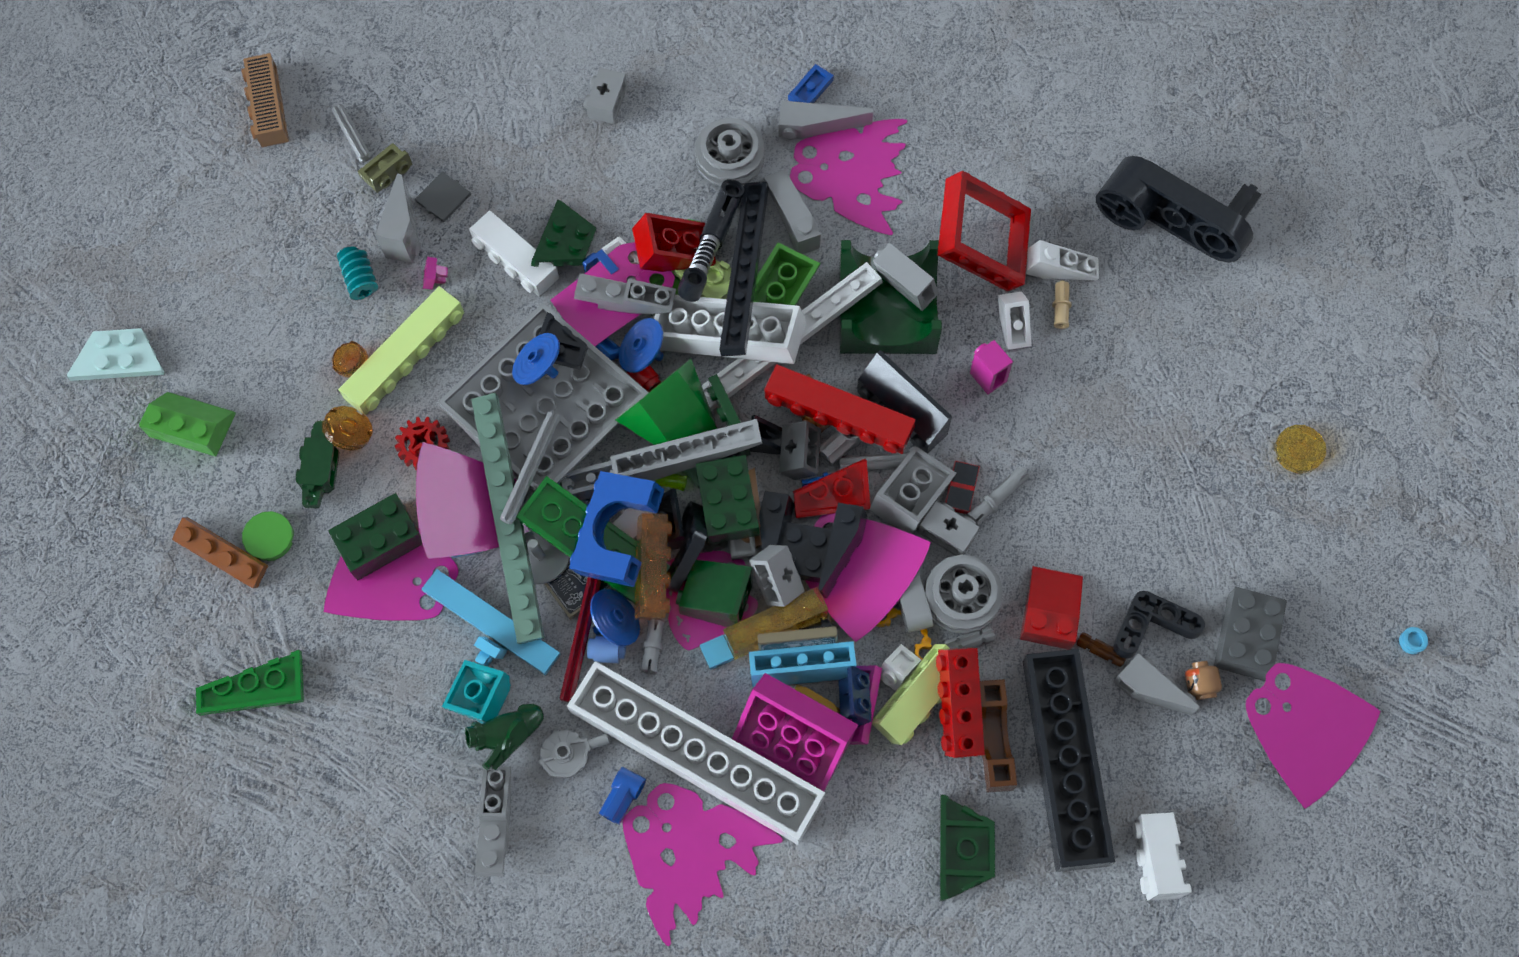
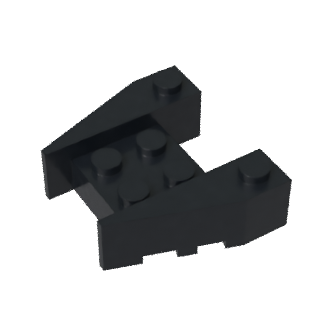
[759,491,868,598]

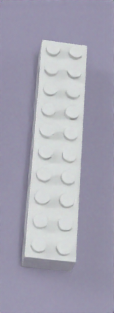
[567,661,825,845]

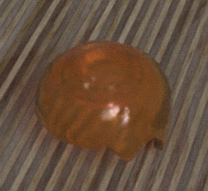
[332,341,368,378]

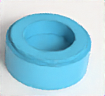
[1399,627,1428,654]

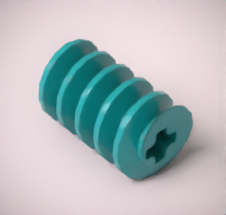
[336,246,379,300]

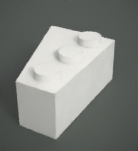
[1133,812,1192,901]

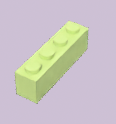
[872,644,950,745]

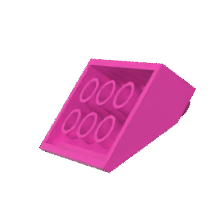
[732,673,858,792]

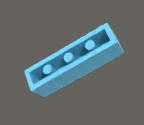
[749,641,857,688]

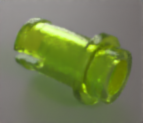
[655,474,688,491]

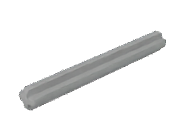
[500,411,560,525]

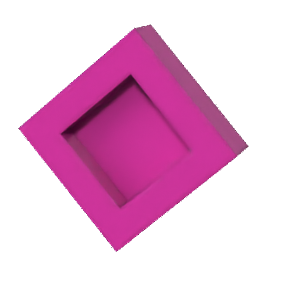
[423,257,448,290]

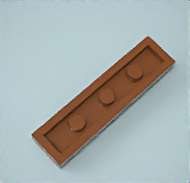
[172,517,268,588]

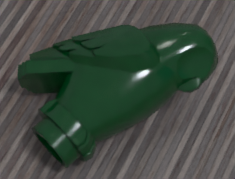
[465,704,544,771]

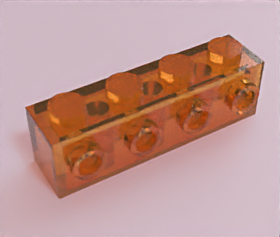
[635,513,672,620]

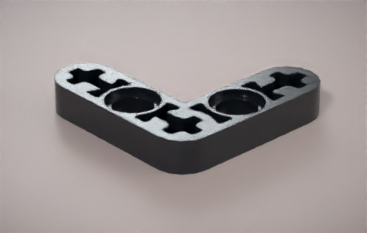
[663,501,707,593]
[1113,591,1205,659]

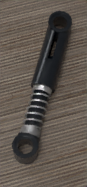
[678,179,744,302]

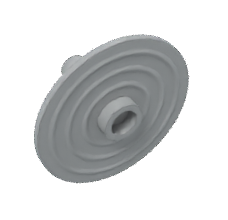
[525,532,570,585]

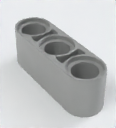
[898,571,933,633]

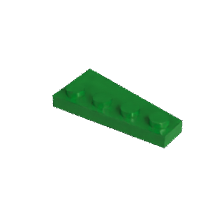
[196,649,304,716]

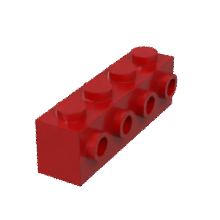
[936,647,985,758]

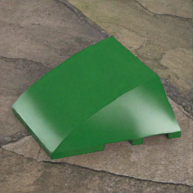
[615,358,718,445]

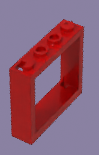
[937,170,1031,292]

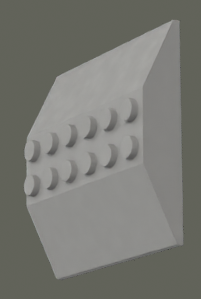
[438,303,649,492]

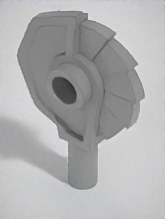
[539,730,610,778]

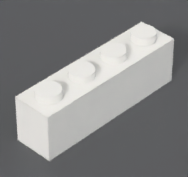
[469,210,559,297]

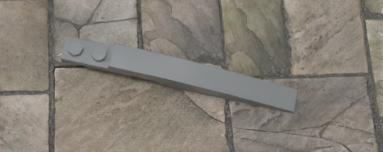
[521,419,763,509]

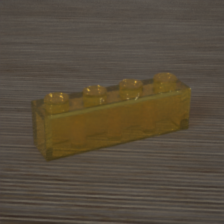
[723,587,828,660]

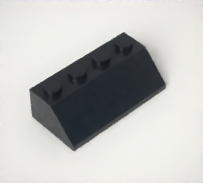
[857,350,952,454]

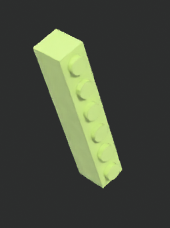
[338,286,464,416]

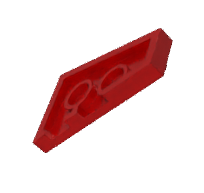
[793,459,871,518]

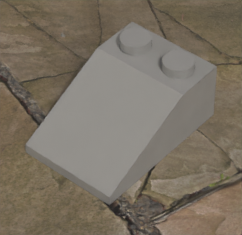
[375,173,421,264]
[869,446,956,535]

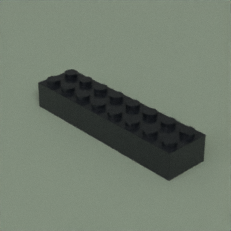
[1023,649,1115,872]

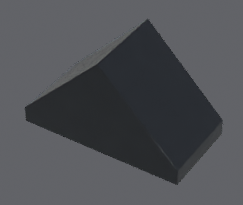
[750,415,782,455]

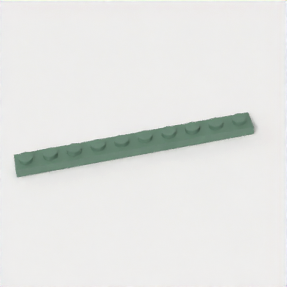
[471,393,545,644]

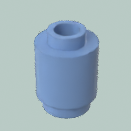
[587,636,626,664]

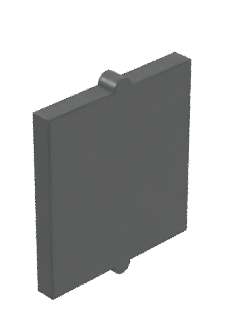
[415,171,471,222]

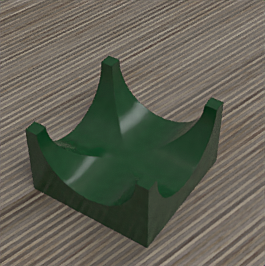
[839,240,942,354]

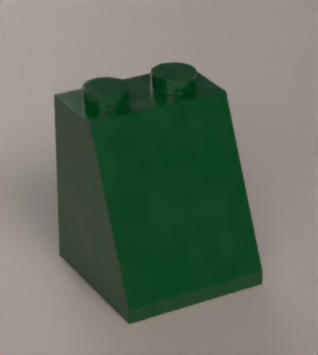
[676,560,753,630]

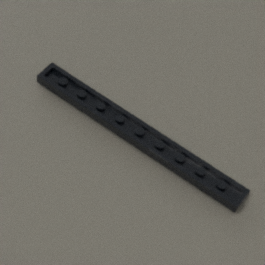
[719,181,769,357]

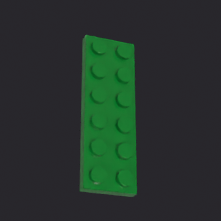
[516,476,671,608]

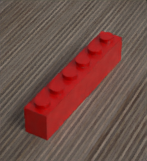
[764,364,916,454]

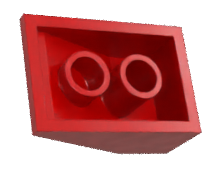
[632,213,716,272]
[1020,566,1083,650]

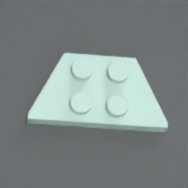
[67,328,164,381]

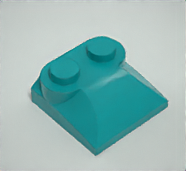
[442,660,511,724]

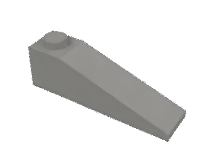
[778,101,874,139]
[763,170,821,254]

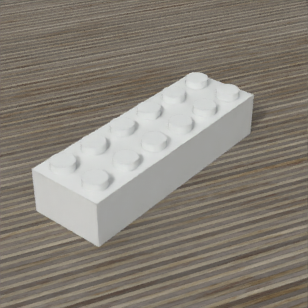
[654,295,806,364]

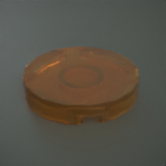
[322,406,373,451]

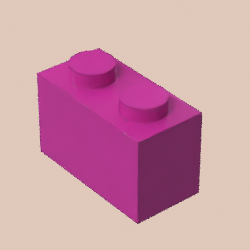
[970,340,1013,395]

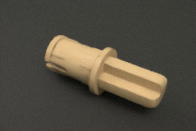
[1052,280,1072,329]

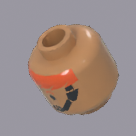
[1185,661,1222,700]

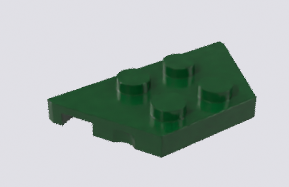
[531,199,597,267]
[940,795,995,902]

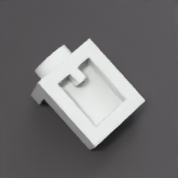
[880,644,921,691]

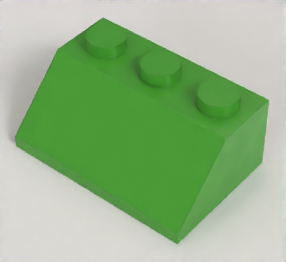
[753,242,820,306]
[138,392,236,457]

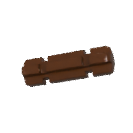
[1076,632,1127,667]

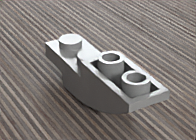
[574,273,676,314]
[475,766,511,877]

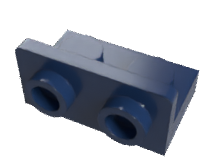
[838,666,872,727]

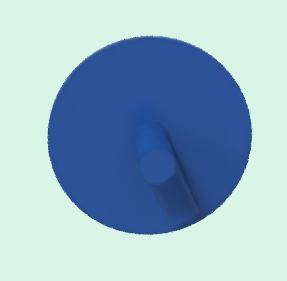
[619,318,664,373]
[512,333,560,385]
[590,589,640,646]

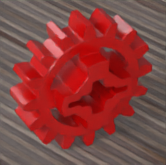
[394,417,450,470]

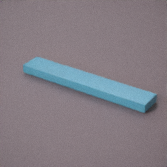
[422,569,561,675]

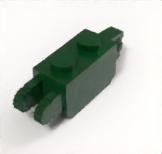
[296,420,340,509]

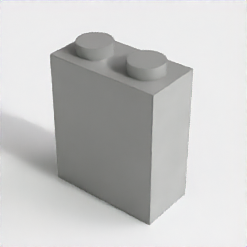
[873,242,939,311]

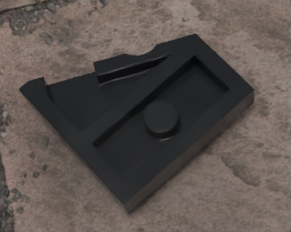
[539,312,588,370]

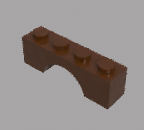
[980,679,1017,793]

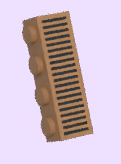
[241,53,289,147]

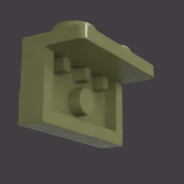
[357,143,413,193]

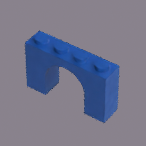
[569,471,665,587]

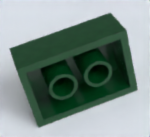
[696,455,760,544]
[328,493,422,580]

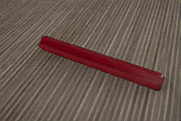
[560,577,601,703]

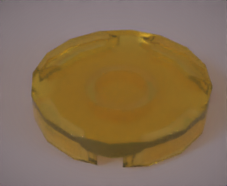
[1274,425,1326,474]

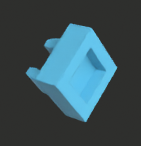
[474,636,508,666]

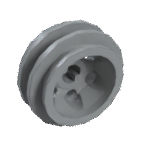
[695,118,765,187]
[925,554,1003,634]

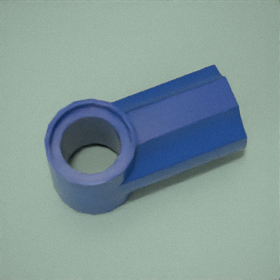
[599,767,646,825]

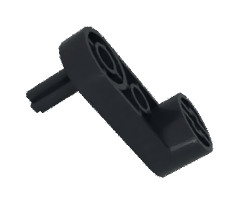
[1096,156,1261,263]

